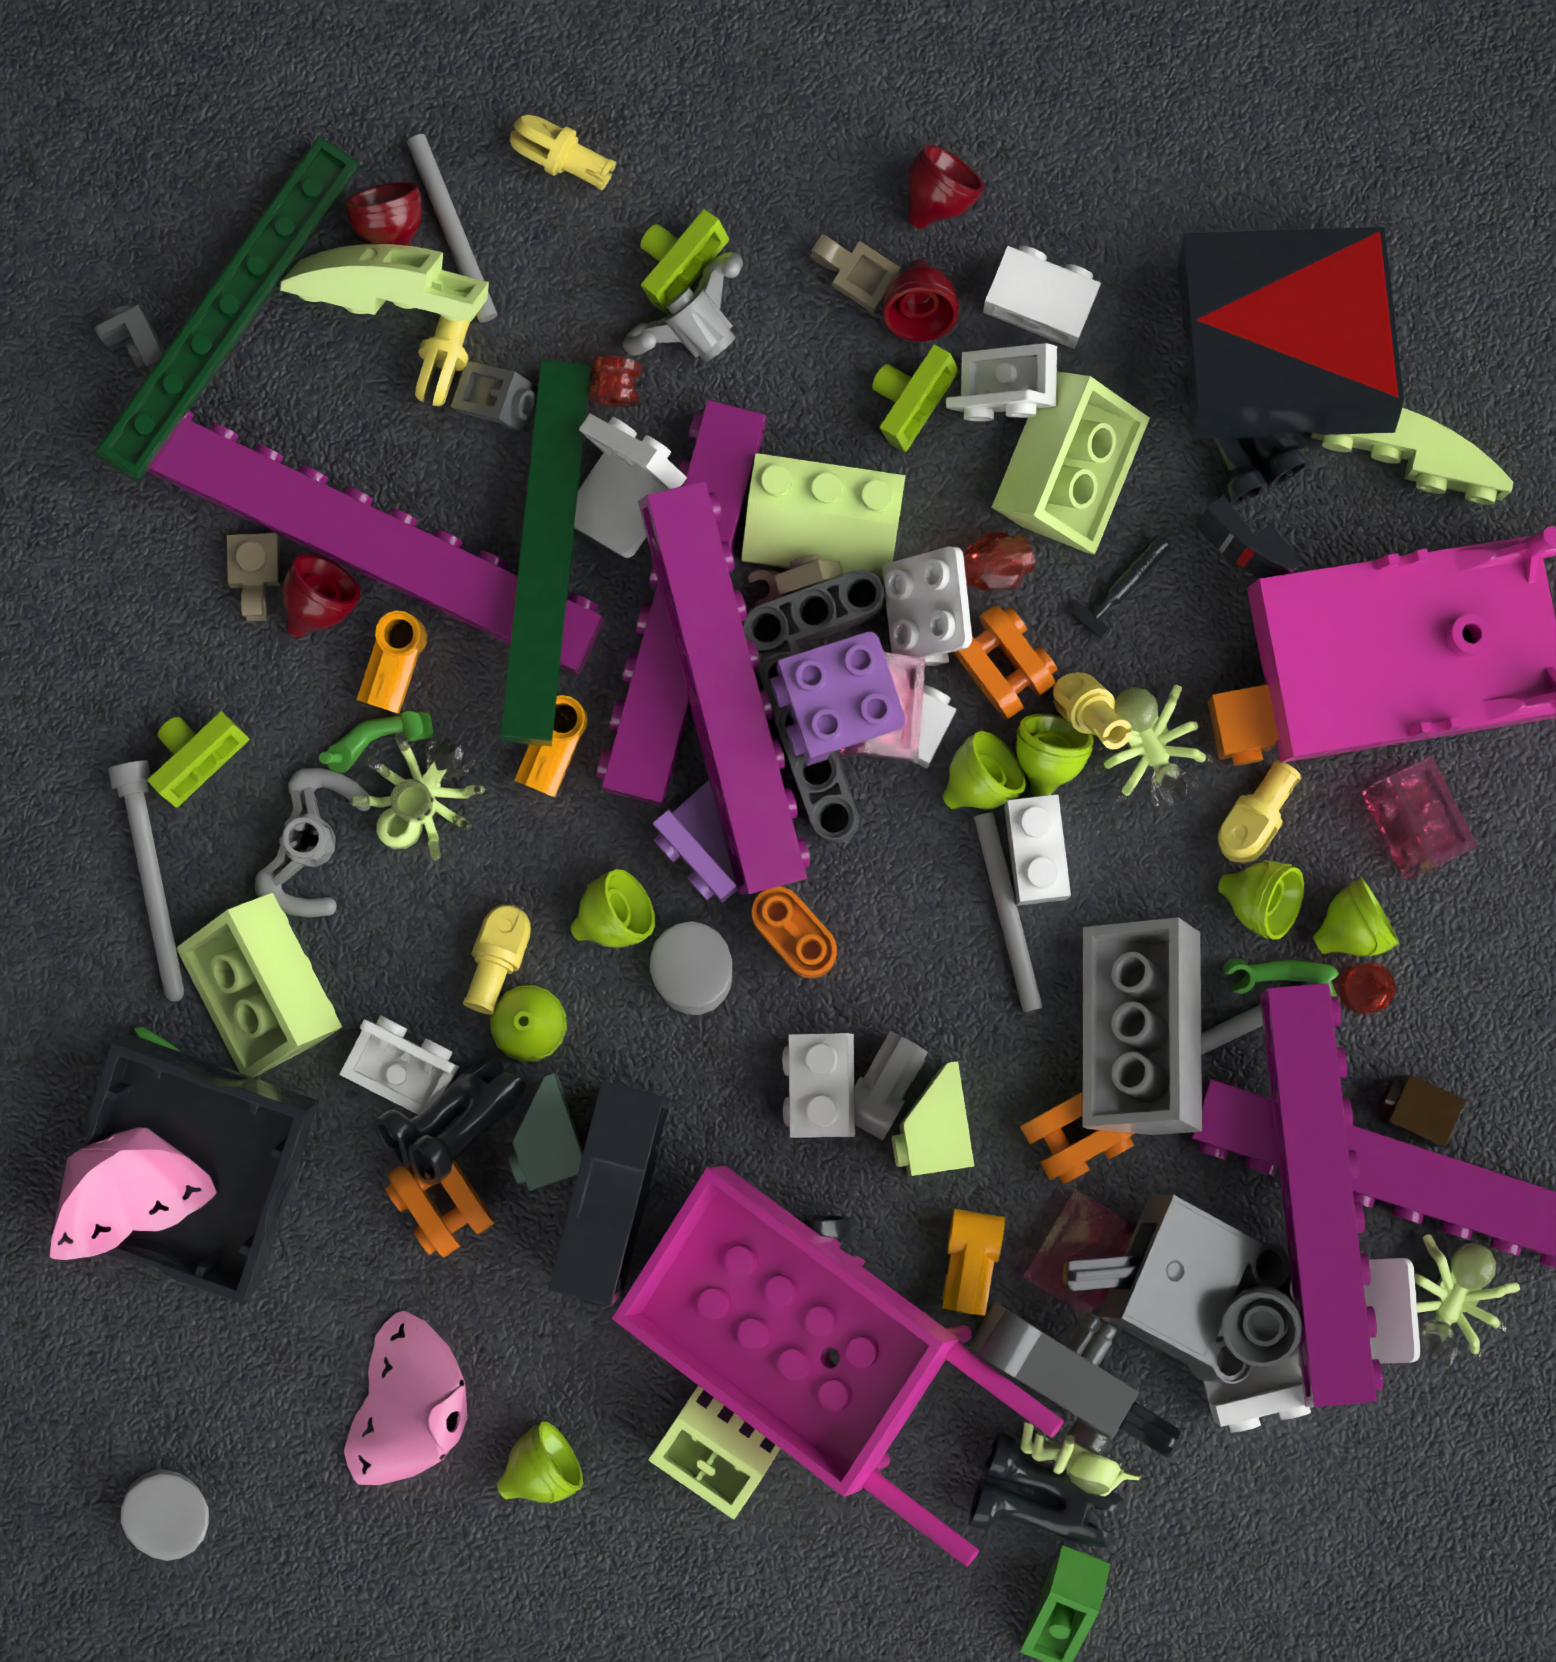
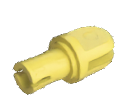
[510,115,616,190]
[415,316,470,406]
[1052,672,1132,749]
[1218,760,1301,864]
[463,905,531,1015]

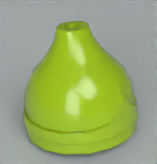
[1016,714,1094,797]
[942,731,1026,810]
[1218,860,1304,940]
[571,869,655,948]
[1313,878,1399,957]
[490,985,567,1062]
[497,1422,583,1503]

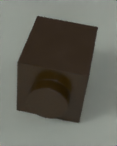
[1380,1074,1467,1147]

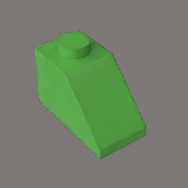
[1020,1545,1111,1662]

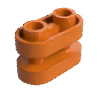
[953,604,1058,720]
[752,886,837,979]
[1020,1091,1135,1184]
[384,1160,495,1258]

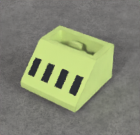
[649,1386,780,1520]

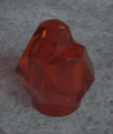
[963,532,1035,592]

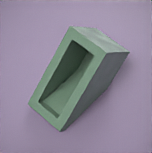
[508,1074,584,1191]

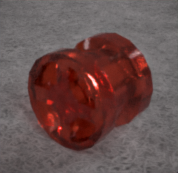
[588,356,643,407]
[1339,962,1396,1015]

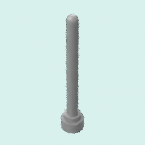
[108,761,184,1002]

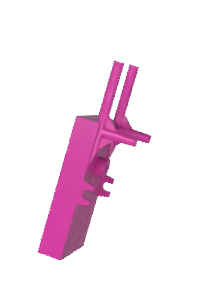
[1247,526,1556,763]
[612,1166,1064,1567]

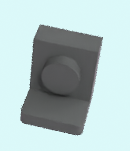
[94,305,165,371]
[451,361,538,433]

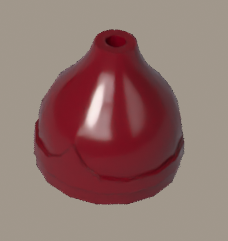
[907,145,985,229]
[345,181,422,246]
[882,259,959,342]
[282,554,361,638]

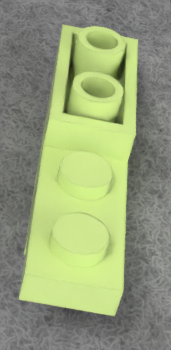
[280,244,489,322]
[1311,408,1513,505]

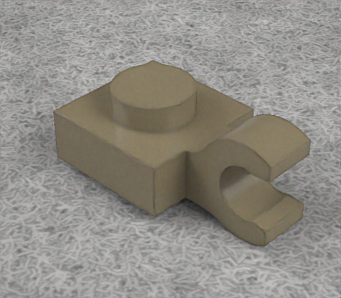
[810,234,901,313]
[227,533,281,622]
[748,554,843,607]

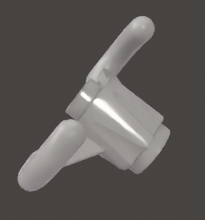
[623,252,743,362]
[254,768,372,918]

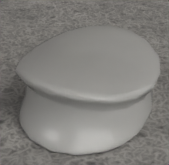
[650,921,732,1015]
[120,1469,209,1561]

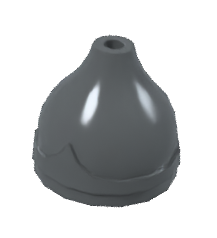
[1221,1286,1302,1367]

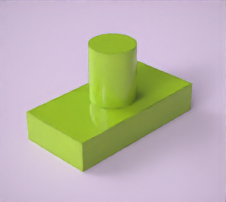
[641,209,730,315]
[872,344,959,453]
[147,711,250,808]

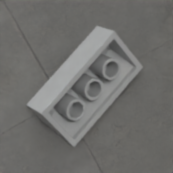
[1083,917,1202,1135]

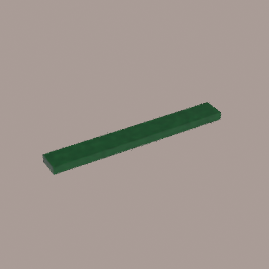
[95,135,360,484]
[500,359,591,747]

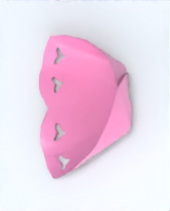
[50,1127,217,1260]
[344,1311,468,1485]

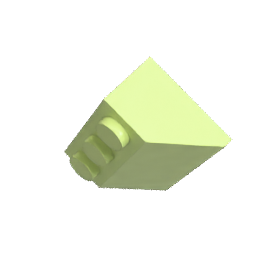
[991,371,1150,555]
[741,453,906,583]
[176,893,342,1078]
[891,1061,974,1176]

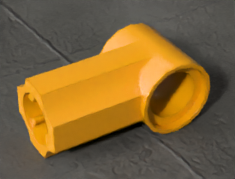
[357,611,427,714]
[514,695,588,797]
[942,1208,1005,1316]

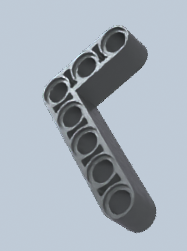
[743,570,886,843]

